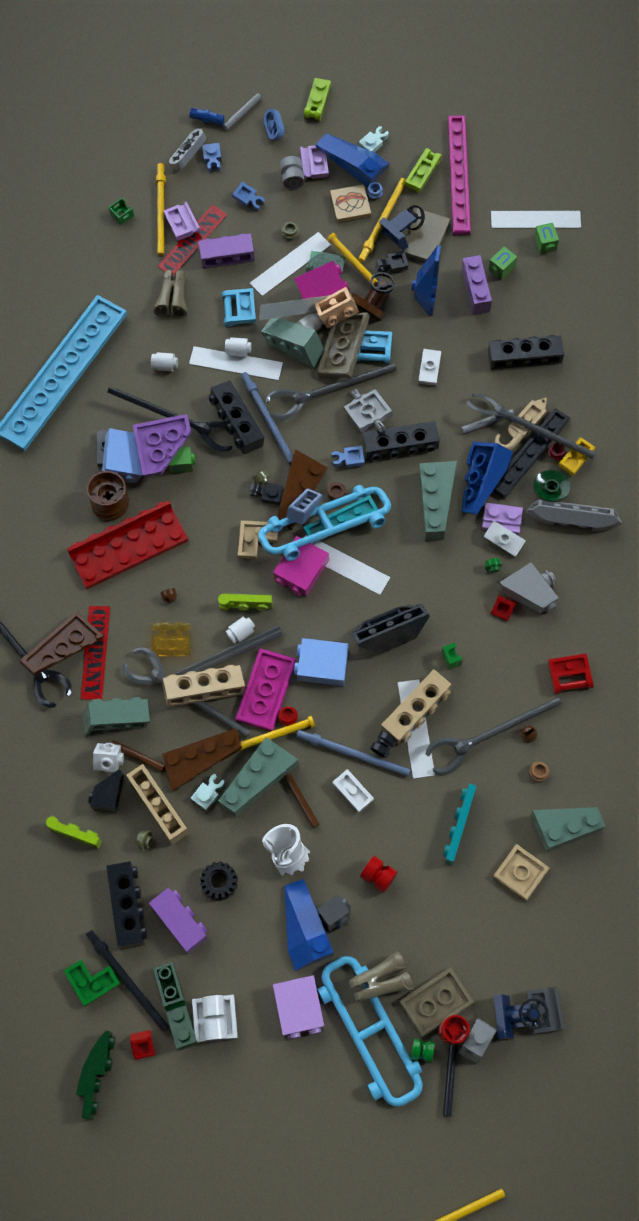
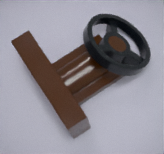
[352,272,395,320]

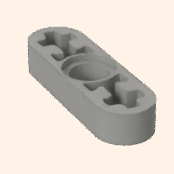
[169,129,206,170]

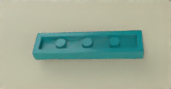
[303,495,378,545]
[443,783,477,865]

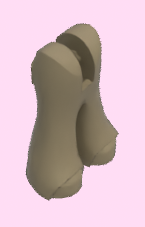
[153,270,187,318]
[348,951,413,1002]

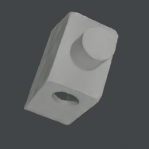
[458,1018,496,1064]

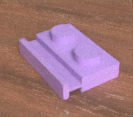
[300,145,329,180]
[164,202,200,241]
[482,503,523,535]

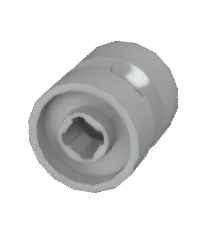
[280,156,305,190]

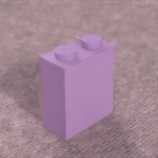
[273,975,325,1040]

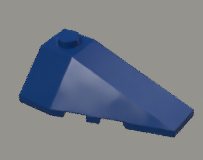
[315,133,390,188]
[411,245,441,316]

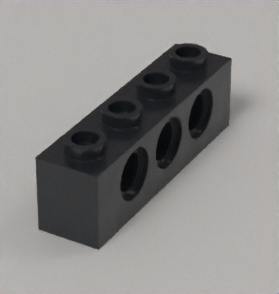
[488,335,564,370]
[209,380,265,455]
[363,421,440,461]
[106,861,147,950]

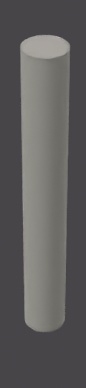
[223,93,262,130]
[461,409,514,434]

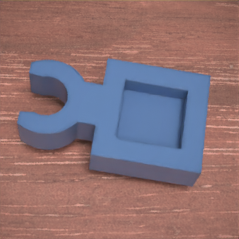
[202,143,222,173]
[232,182,265,211]
[331,446,365,468]

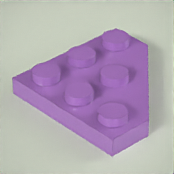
[133,414,191,478]

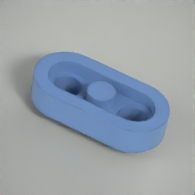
[264,108,284,141]

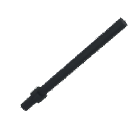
[86,930,169,1032]

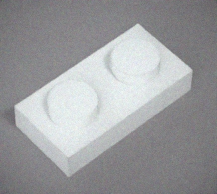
[332,769,374,813]

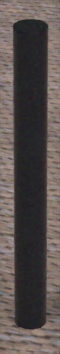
[443,1044,457,1117]

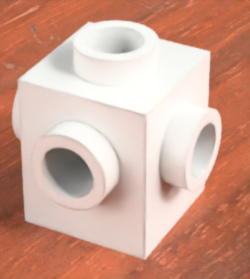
[93,743,124,773]

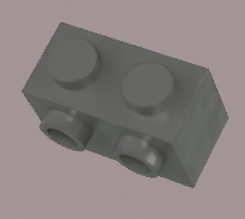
[317,895,351,932]

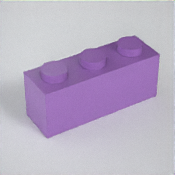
[199,233,255,268]
[462,255,492,315]
[149,887,208,954]

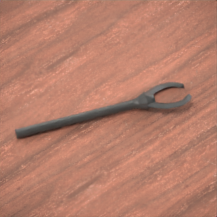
[265,363,397,420]
[466,393,596,459]
[123,648,251,738]
[425,697,562,775]

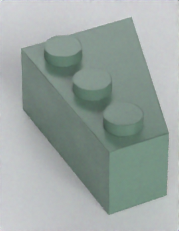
[261,317,324,369]
[83,697,150,737]
[530,807,605,852]

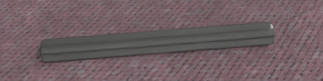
[175,626,283,676]

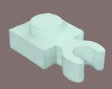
[359,126,389,153]
[191,774,225,811]

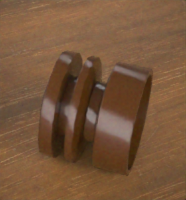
[87,471,129,520]

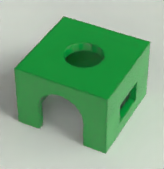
[109,198,134,225]
[442,642,463,670]

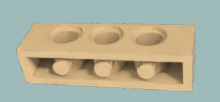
[163,665,245,707]
[381,669,452,745]
[126,764,189,845]

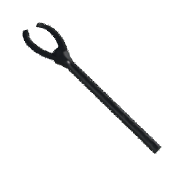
[107,386,232,452]
[0,621,72,708]

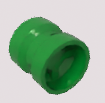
[411,1038,435,1064]

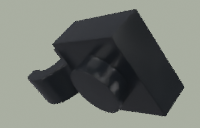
[376,251,409,273]
[250,482,283,505]

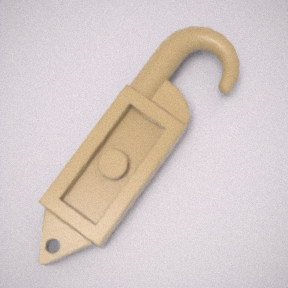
[495,398,547,450]

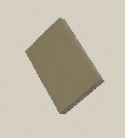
[399,209,450,262]
[399,967,475,1038]

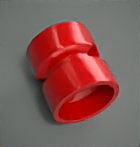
[360,855,398,894]
[438,1015,470,1045]

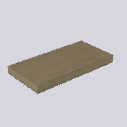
[317,313,370,378]

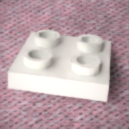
[192,995,238,1043]

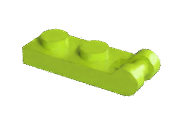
[304,78,331,121]
[405,148,442,192]
[218,594,273,611]
[46,816,102,849]

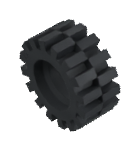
[200,861,238,901]

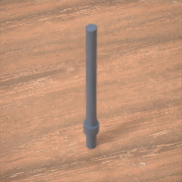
[241,372,293,464]
[296,730,410,777]

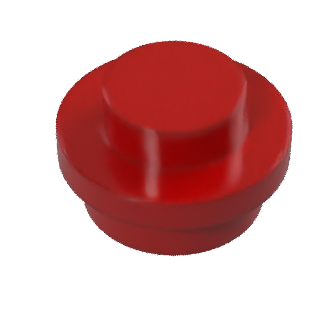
[278,706,298,726]

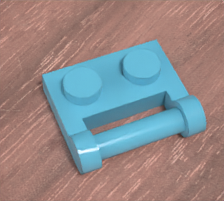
[222,288,256,327]
[356,330,392,364]

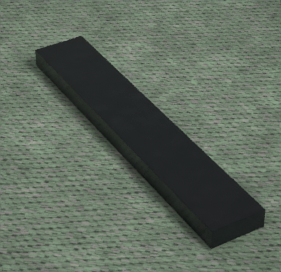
[493,408,570,500]

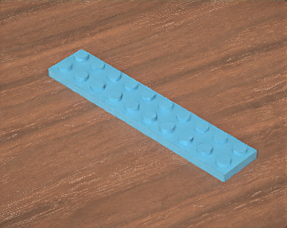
[0,295,127,451]

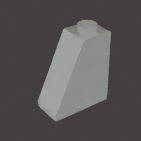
[498,563,558,614]

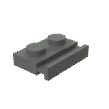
[526,987,564,1034]

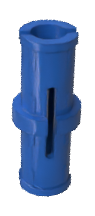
[189,107,225,126]

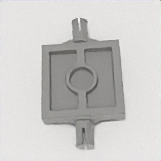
[344,389,393,433]

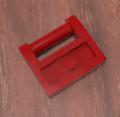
[548,653,594,694]

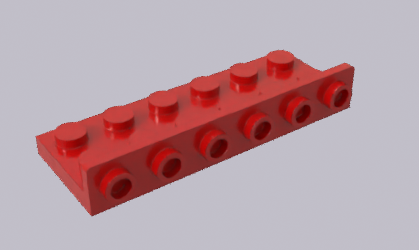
[67,501,189,590]

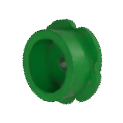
[484,558,503,573]

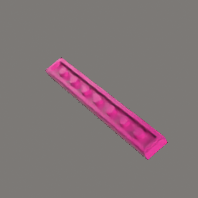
[448,115,471,235]

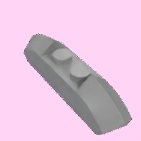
[527,499,623,531]

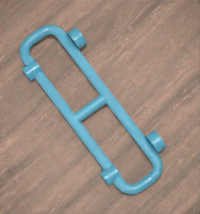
[258,485,391,561]
[317,956,423,1107]

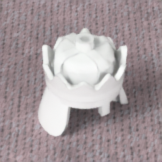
[262,824,310,876]

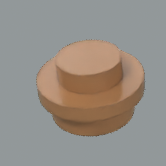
[529,762,549,782]

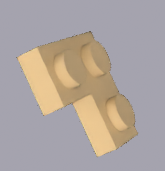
[238,520,278,559]

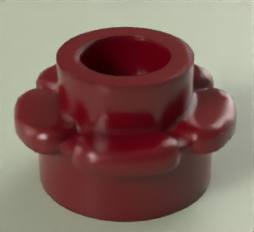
[548,443,566,461]

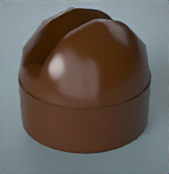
[160,588,177,604]
[521,726,537,743]

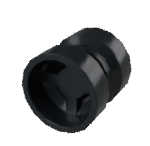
[370,731,397,759]

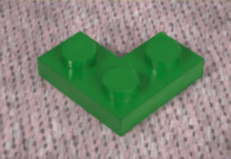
[63,959,121,1007]

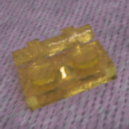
[151,621,191,656]

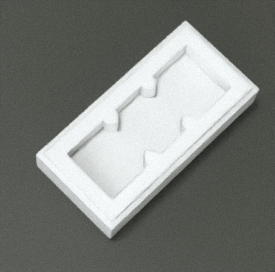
[418,349,441,386]
[484,521,526,557]

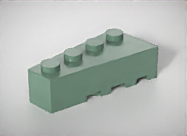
[419,461,457,541]
[218,737,299,817]

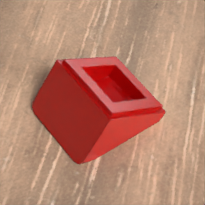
[490,595,517,621]
[130,1030,155,1060]

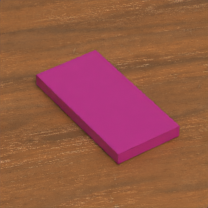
[235,648,297,732]

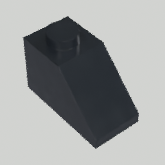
[88,770,124,814]

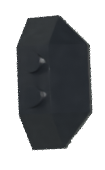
[351,604,430,654]

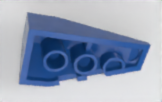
[461,442,513,515]
[285,879,334,971]

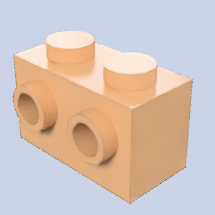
[315,287,359,329]

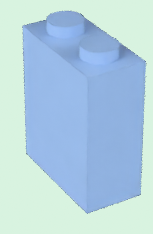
[102,428,142,483]
[294,638,349,686]

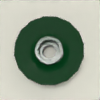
[533,470,571,502]

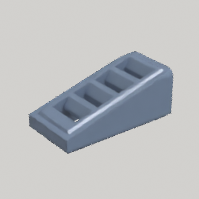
[287,488,323,525]

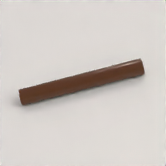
[111,740,165,772]
[284,773,320,828]

